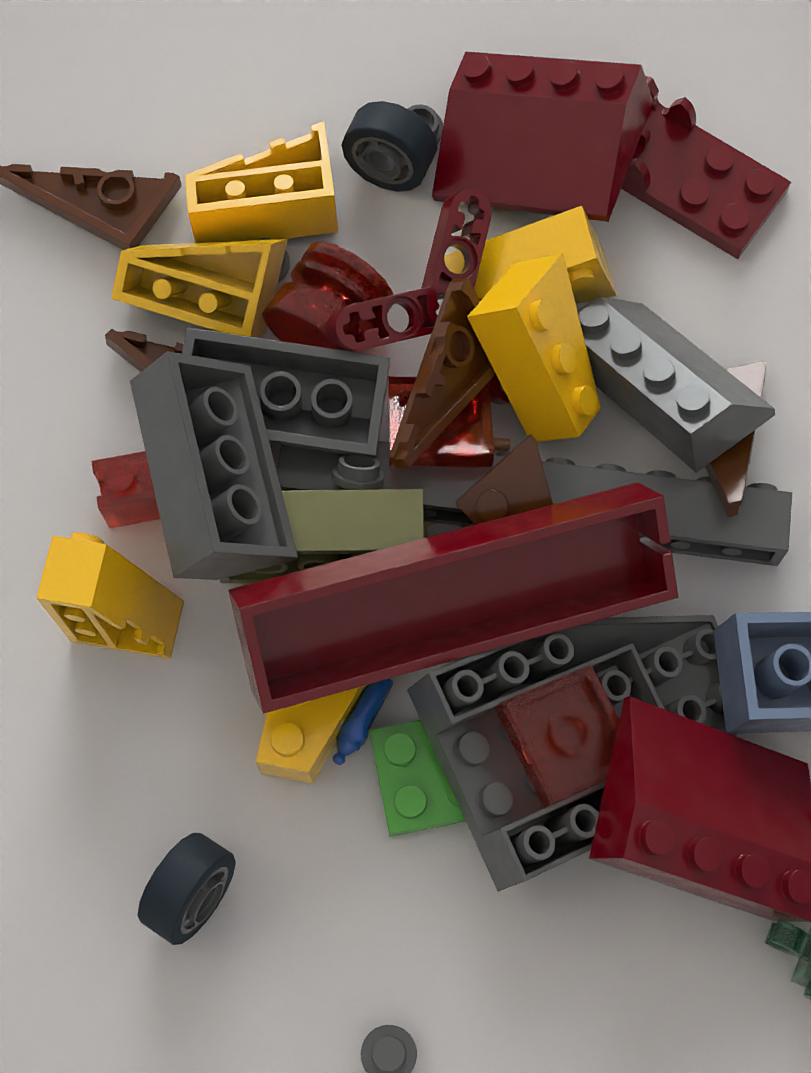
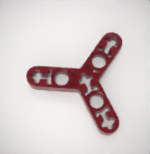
[326,188,510,405]

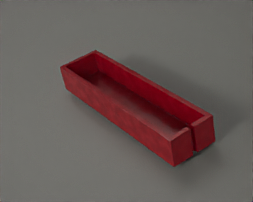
[228,482,679,714]

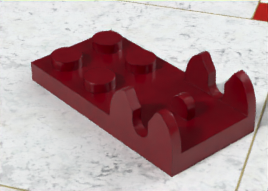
[621,76,791,259]

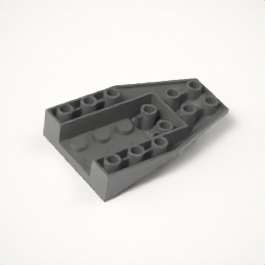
[407,615,738,892]

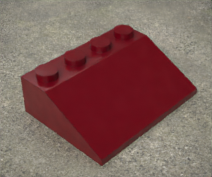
[432,51,654,222]
[589,697,811,922]

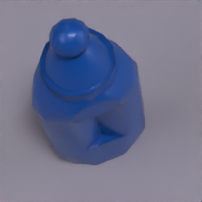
[332,678,393,765]

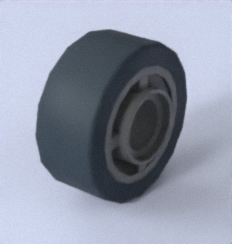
[341,101,438,192]
[137,833,236,945]

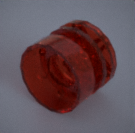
[262,241,394,353]

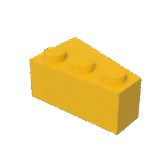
[185,121,339,243]
[444,206,617,304]
[111,239,288,338]
[467,253,601,442]
[36,532,184,659]
[255,685,366,784]

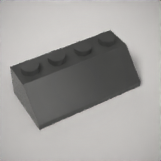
[577,296,775,473]
[182,327,390,458]
[130,351,298,580]

